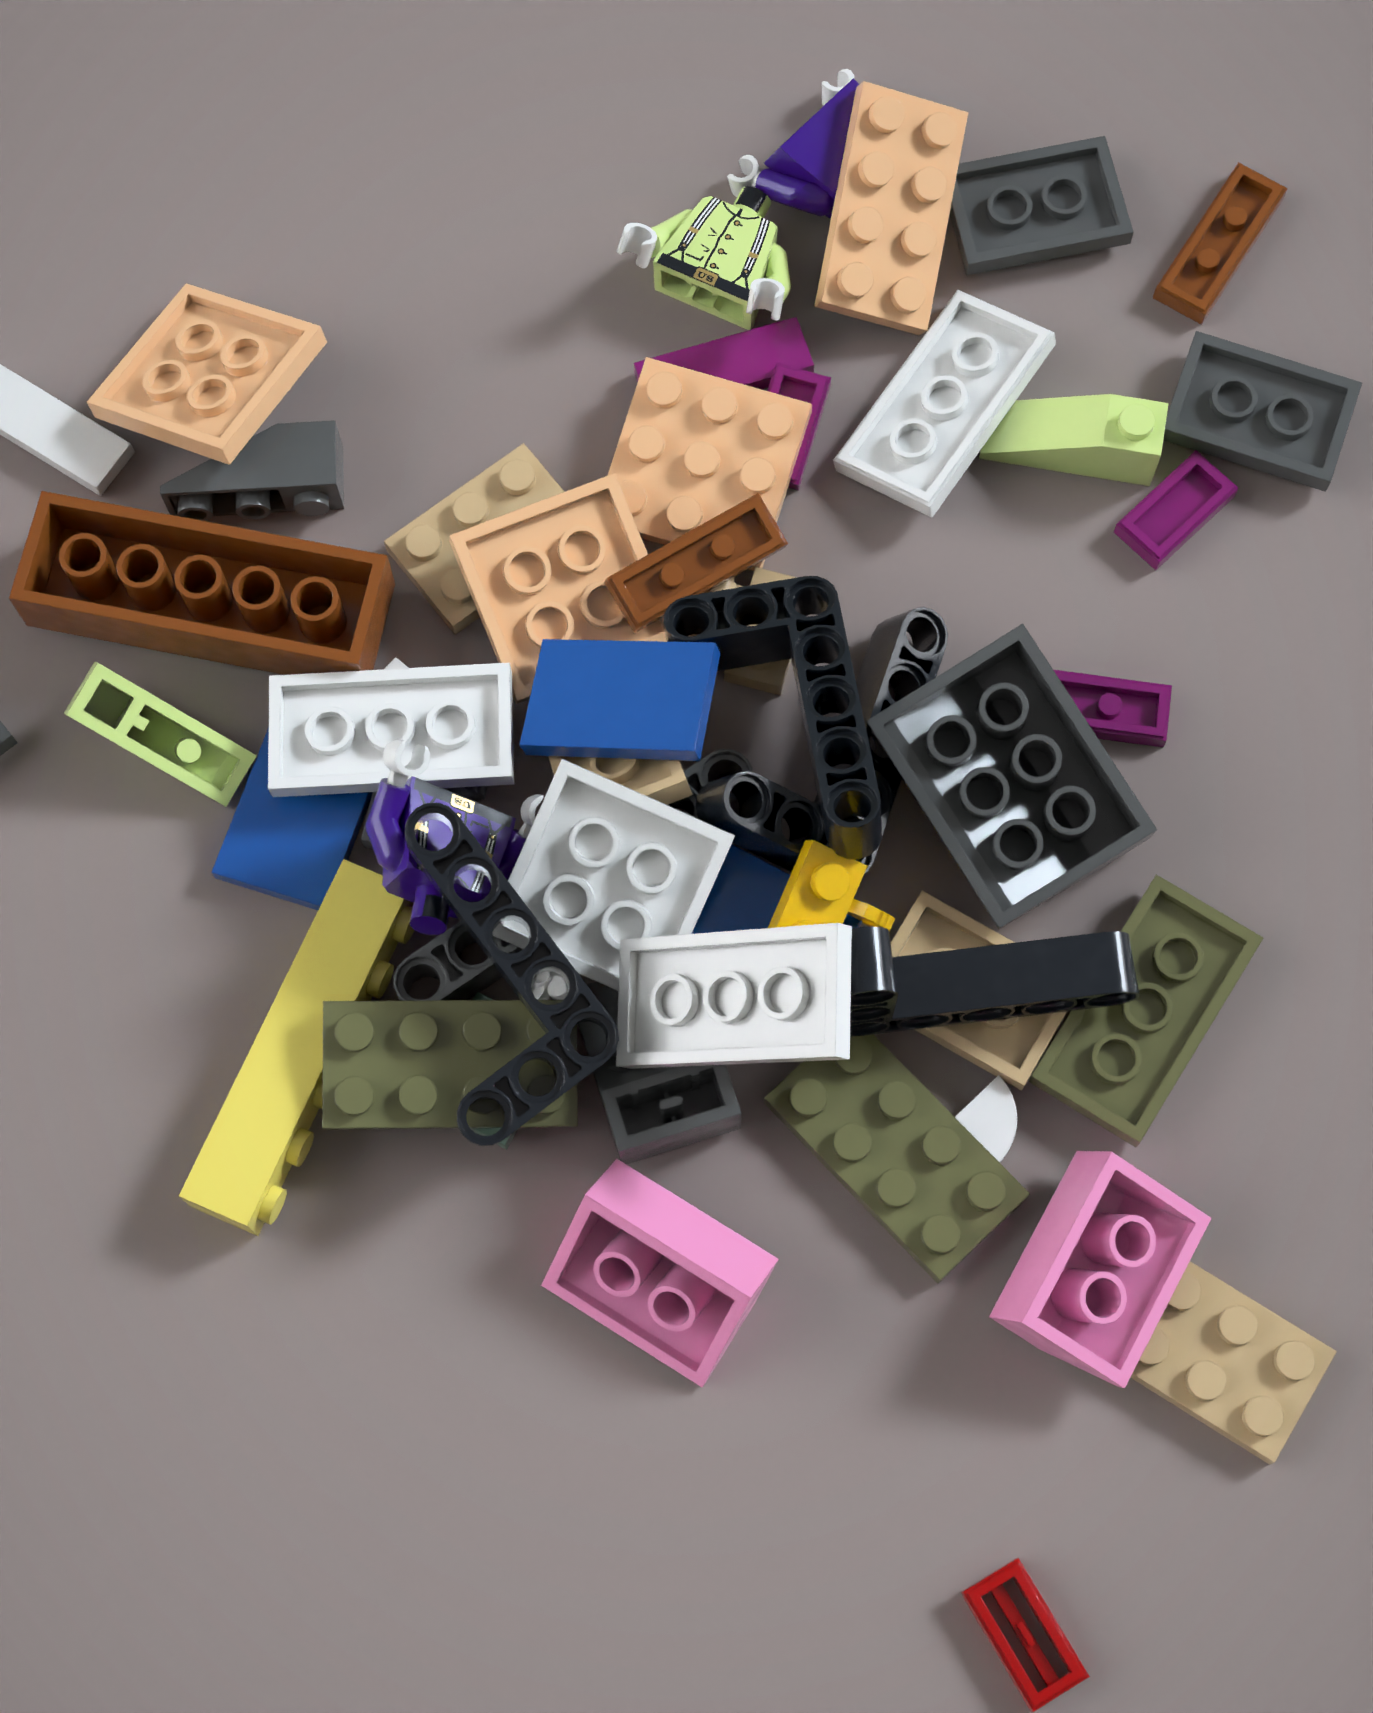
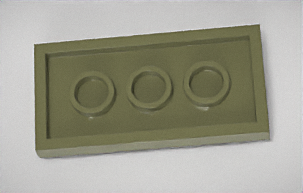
[1028,874,1263,1147]
[322,1000,578,1130]
[764,1034,1030,1284]

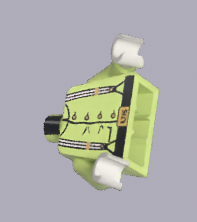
[616,186,791,330]

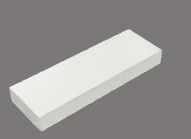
[0,364,135,496]

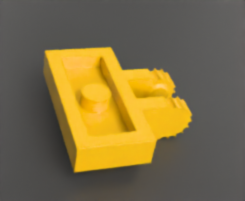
[768,840,895,931]

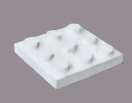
[492,759,735,991]

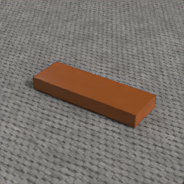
[1153,162,1288,325]
[604,493,788,633]

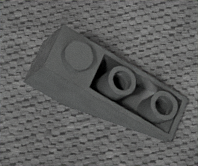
[160,420,344,521]

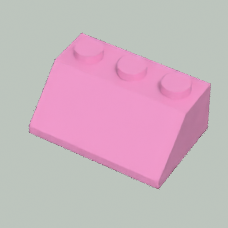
[989,1151,1211,1388]
[541,1159,779,1387]

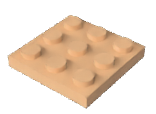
[87,283,327,465]
[607,357,812,571]
[449,473,667,704]

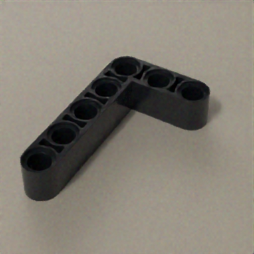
[663,576,882,859]
[696,607,948,874]
[405,803,619,1146]
[850,926,1140,1037]

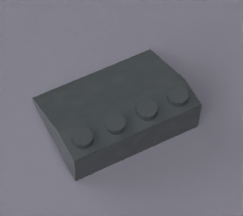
[866,623,1158,929]

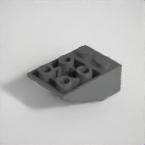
[578,981,742,1164]

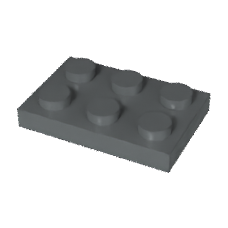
[950,136,1134,276]
[1163,331,1362,492]

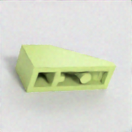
[979,394,1169,486]
[64,662,257,807]

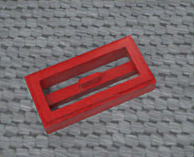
[961,1558,1090,1712]

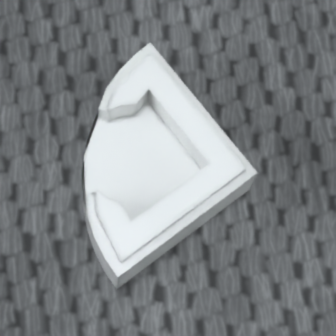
[955,1075,1017,1162]

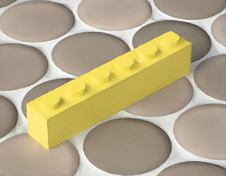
[179,859,414,1236]

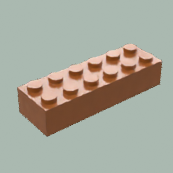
[9,491,395,675]

